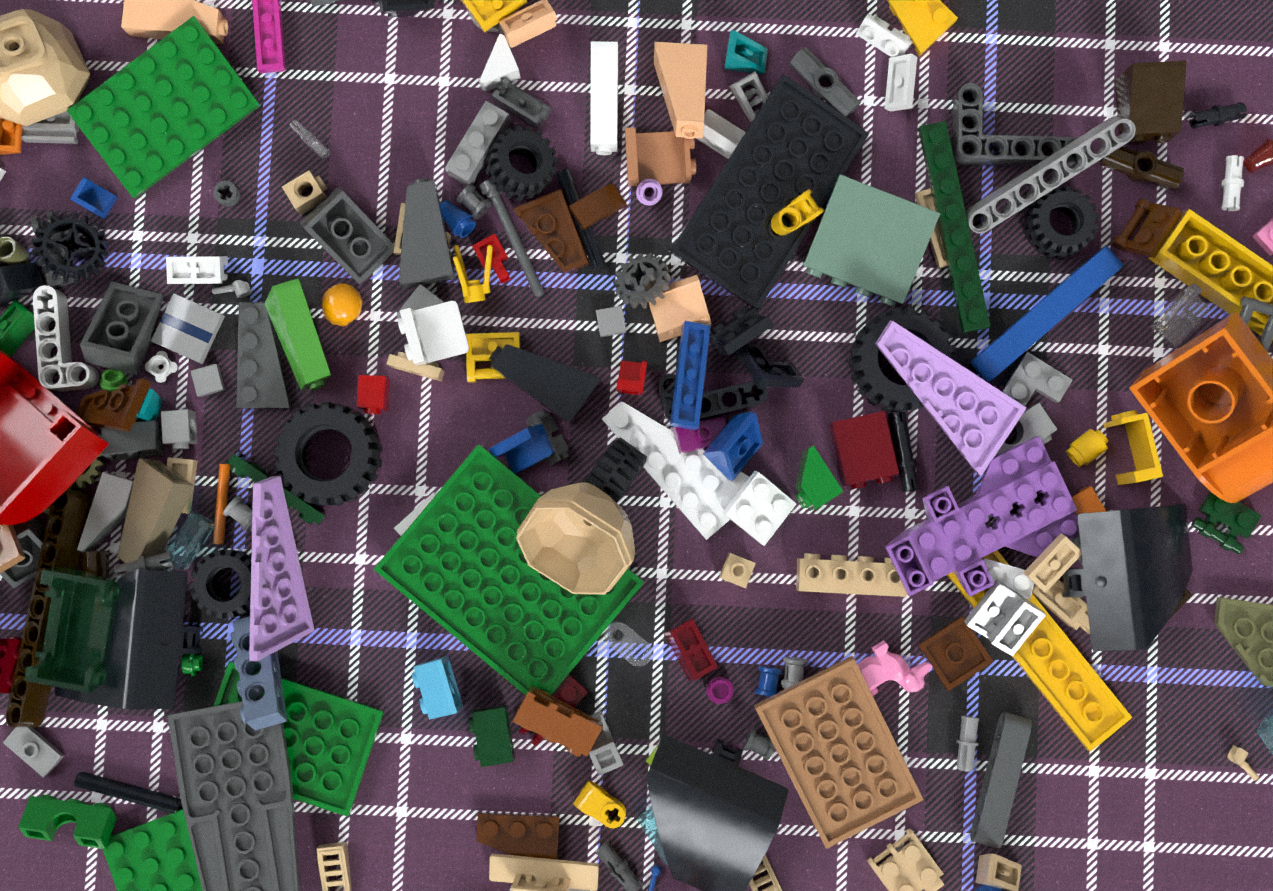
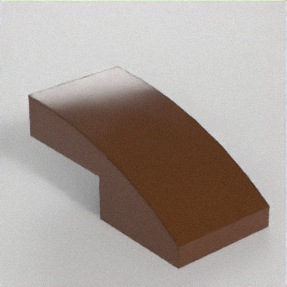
[569,183,627,231]

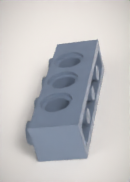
[231,616,287,731]

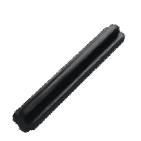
[557,168,605,268]
[74,772,181,814]

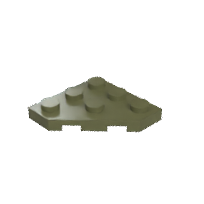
[1214,597,1273,687]

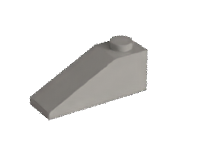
[77,472,134,552]

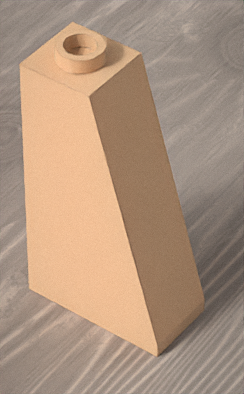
[121,0,228,45]
[654,42,707,139]

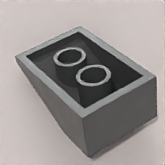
[299,187,395,285]
[80,281,164,375]

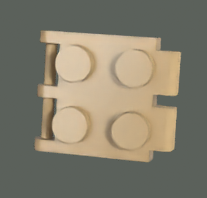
[867,828,944,891]

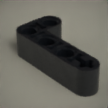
[659,373,768,423]

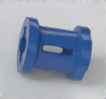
[755,666,783,697]

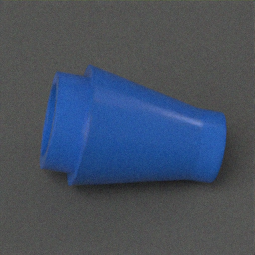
[441,200,476,238]

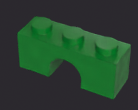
[18,795,117,849]

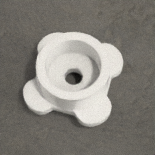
[145,351,178,383]

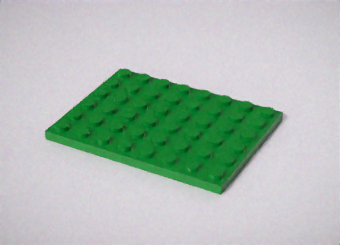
[373,444,644,695]

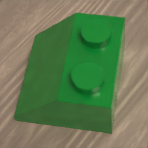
[795,445,844,511]

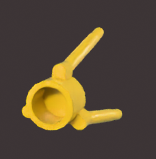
[453,245,493,303]

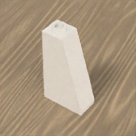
[591,41,618,155]

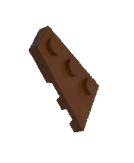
[513,189,590,274]
[76,378,151,432]
[476,812,560,860]

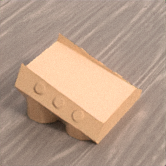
[648,275,711,342]

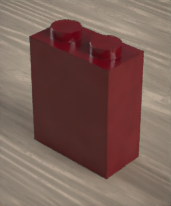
[829,411,899,490]

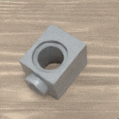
[161,409,198,450]

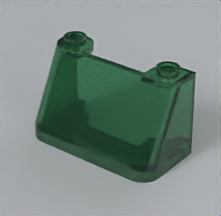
[24,567,120,693]

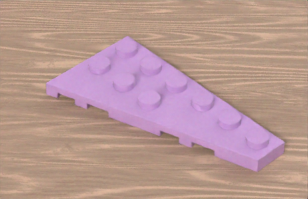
[875,320,1026,476]
[249,476,315,661]

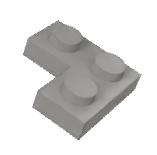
[1001,352,1072,406]

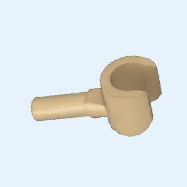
[1227,745,1259,781]

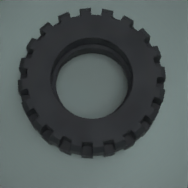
[848,307,957,413]
[273,402,383,506]

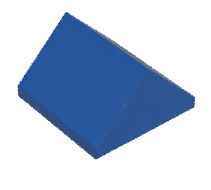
[703,411,763,482]

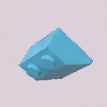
[412,655,464,720]

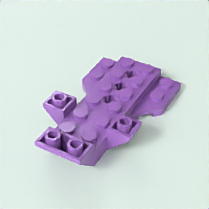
[885,436,1079,596]

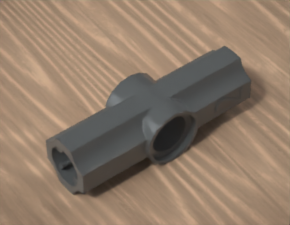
[789,47,861,117]

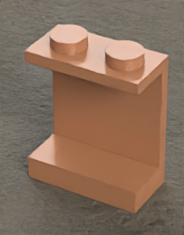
[625,127,696,187]

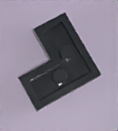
[734,344,805,388]

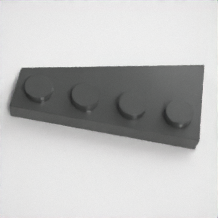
[236,302,292,409]

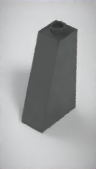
[399,178,456,289]

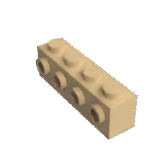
[796,553,907,597]

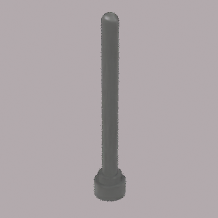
[479,180,544,297]

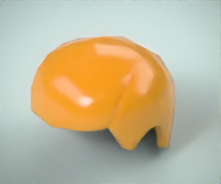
[321,283,363,326]

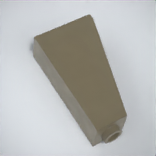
[117,458,194,563]

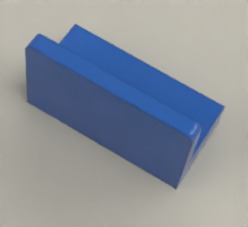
[488,424,555,474]

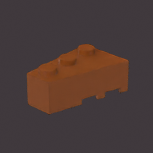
[512,685,603,757]

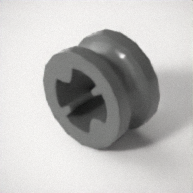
[213,181,241,207]

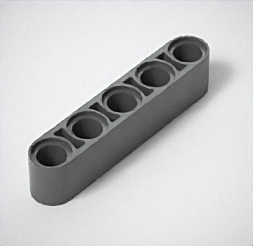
[970,711,1032,849]

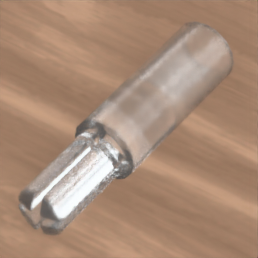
[289,119,330,159]

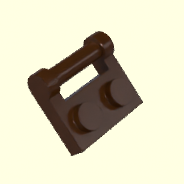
[1112,198,1182,258]

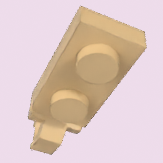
[1032,579,1090,634]

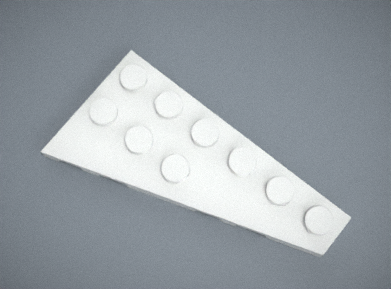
[602,402,749,540]

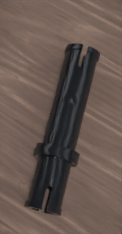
[889,411,920,492]

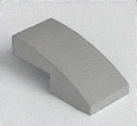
[589,711,624,776]

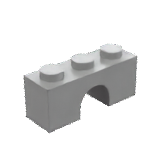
[445,101,511,187]
[983,403,1057,474]

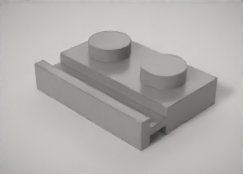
[21,111,79,144]

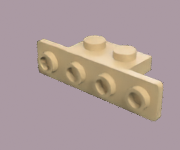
[489,854,599,891]

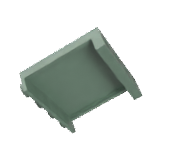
[802,175,940,307]

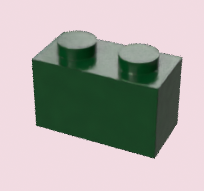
[469,704,515,767]

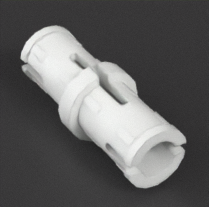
[1221,155,1244,211]

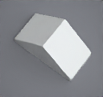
[479,34,521,92]

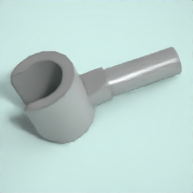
[212,280,252,298]

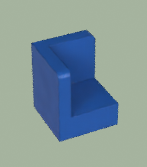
[70,177,118,219]

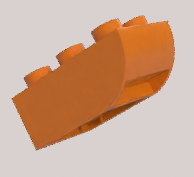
[1129,312,1273,503]

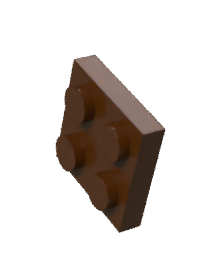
[917,616,993,691]

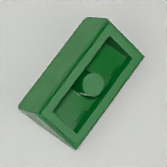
[0,299,35,356]

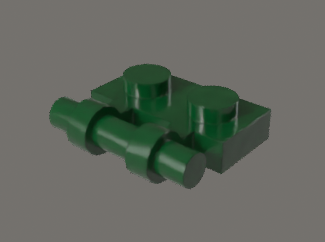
[1191,491,1262,554]

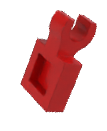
[472,233,511,284]

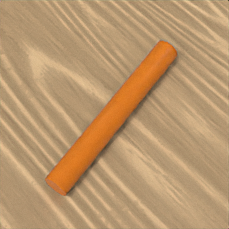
[213,464,230,544]

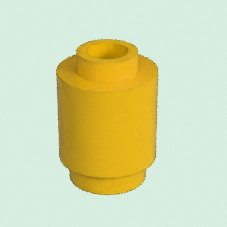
[1066,429,1108,467]

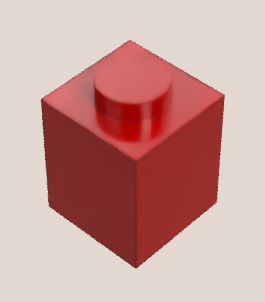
[357,375,390,415]

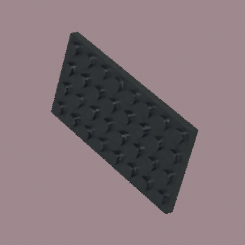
[669,74,870,310]

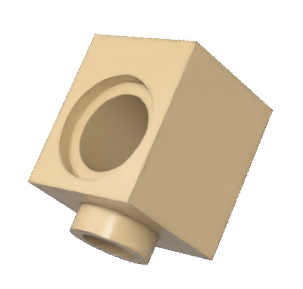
[282,171,328,215]
[719,553,756,588]

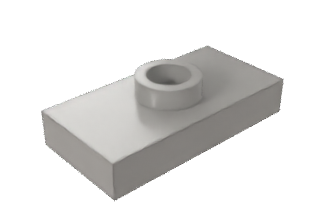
[3,727,65,778]

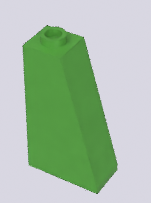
[264,279,331,391]

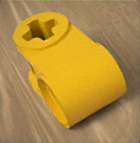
[771,189,824,235]
[573,780,626,828]

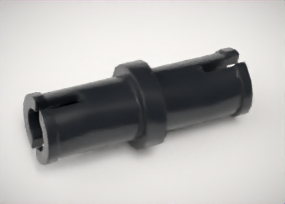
[1189,102,1247,129]

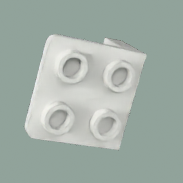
[398,301,469,366]

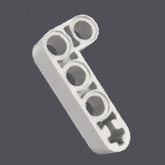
[33,285,99,392]

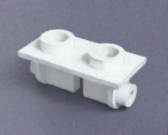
[856,14,913,57]

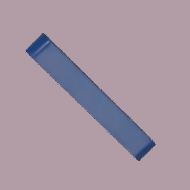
[970,245,1124,382]

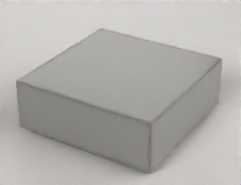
[596,306,626,338]
[191,364,225,397]

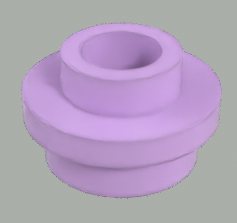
[636,179,662,205]

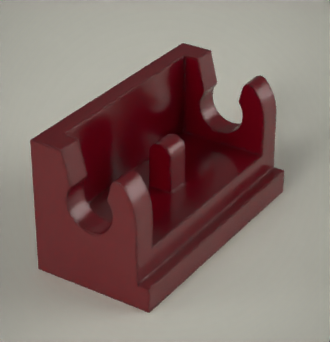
[664,619,718,681]

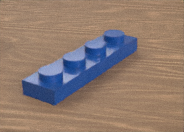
[670,321,711,430]

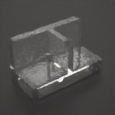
[1151,283,1210,347]

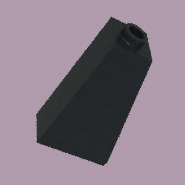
[489,344,601,423]

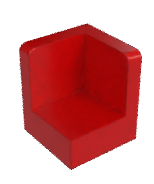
[616,361,647,396]

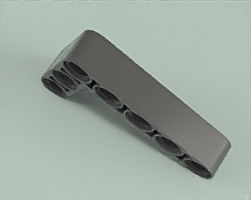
[953,83,1078,167]

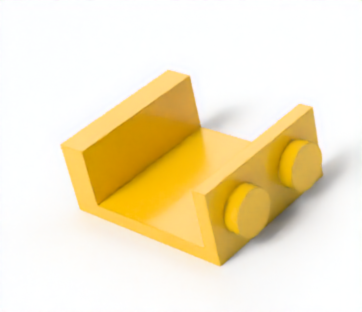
[1103,410,1163,485]

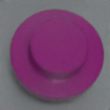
[706,676,734,704]

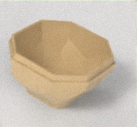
[0,9,90,126]
[516,483,635,595]

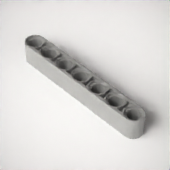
[966,116,1136,233]

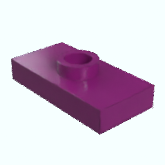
[672,417,726,454]

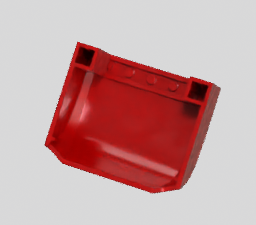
[0,349,109,525]

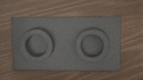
[526,409,570,467]

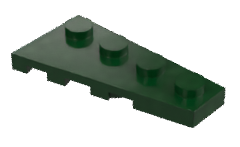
[227,450,325,525]

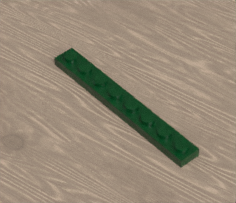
[918,121,991,333]

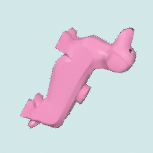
[857,640,933,696]

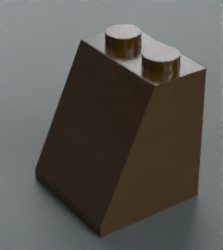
[1115,60,1186,145]

